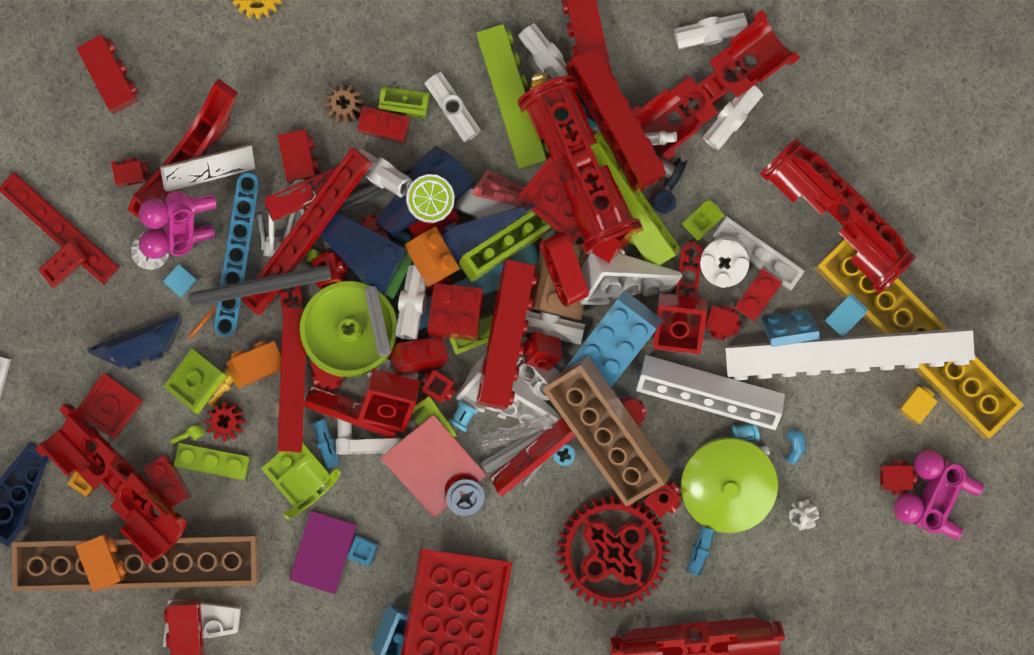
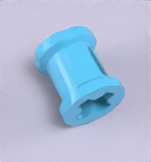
[448,401,478,432]
[730,423,760,441]
[553,444,575,466]

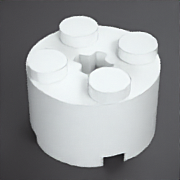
[700,236,750,288]

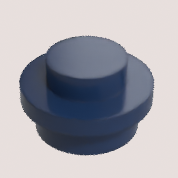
[652,190,676,214]

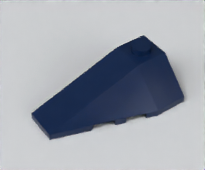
[375,146,475,236]
[442,203,535,262]
[320,212,408,294]
[0,442,49,548]

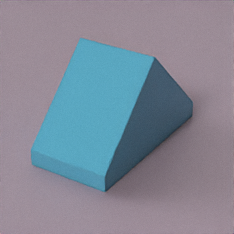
[824,293,869,337]

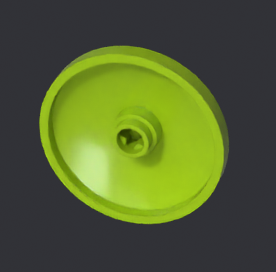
[300,281,397,377]
[680,437,778,533]

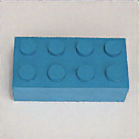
[564,290,663,387]

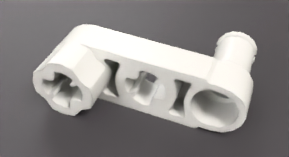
[336,419,403,464]

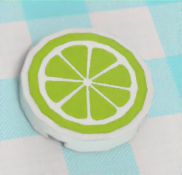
[406,174,455,223]

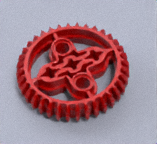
[556,495,670,609]

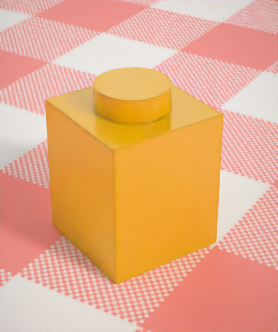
[897,386,938,424]

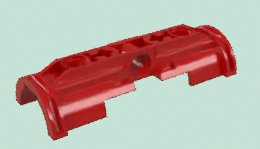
[631,10,801,161]
[517,75,644,255]
[760,137,916,294]
[35,403,187,565]
[610,617,785,655]

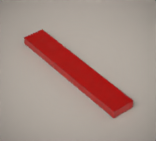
[0,172,120,285]
[277,307,306,453]

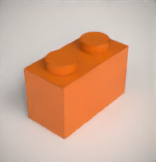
[404,227,460,287]
[226,340,281,390]
[75,534,126,592]

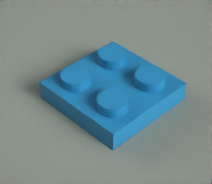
[762,309,820,347]

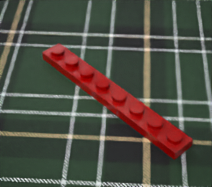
[241,147,372,315]

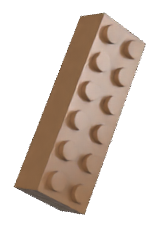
[542,355,671,507]

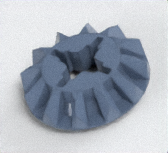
[446,478,485,516]

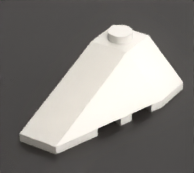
[580,253,682,305]
[456,354,561,432]

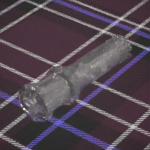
[480,414,554,453]

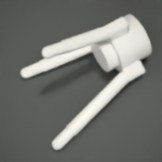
[257,212,296,256]

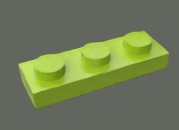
[174,443,250,480]

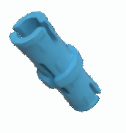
[311,419,341,469]
[686,526,716,576]

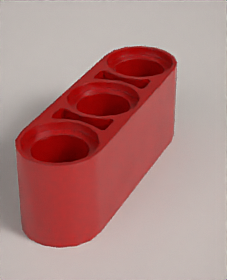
[540,232,589,307]

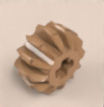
[324,83,365,125]

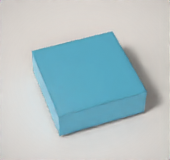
[163,264,198,298]

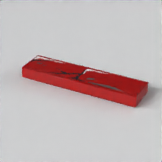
[263,167,360,222]
[304,385,397,438]
[489,417,575,496]

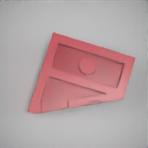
[472,169,525,207]

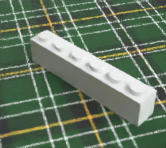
[636,355,785,430]

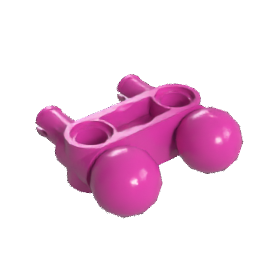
[138,191,216,259]
[893,449,984,540]

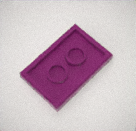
[289,510,357,594]

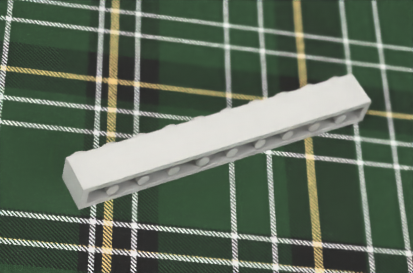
[725,328,975,380]

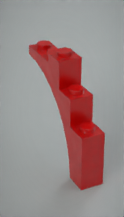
[127,79,238,218]

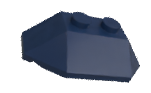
[87,315,183,370]

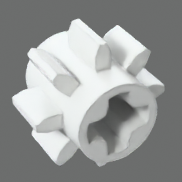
[789,499,819,531]

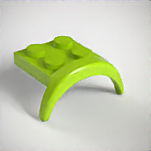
[261,441,341,519]

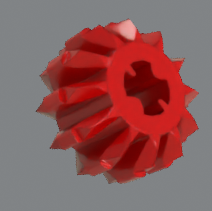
[204,401,246,442]

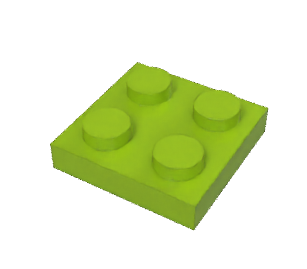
[163,348,227,414]

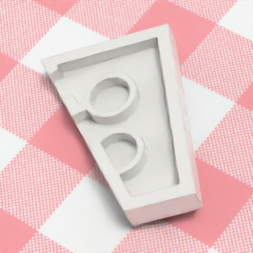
[163,598,242,647]

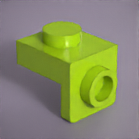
[682,199,724,241]

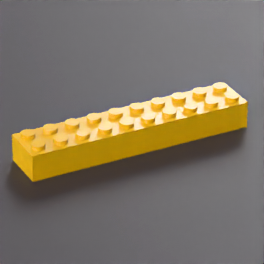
[814,238,1024,439]

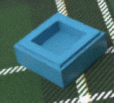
[347,535,379,567]

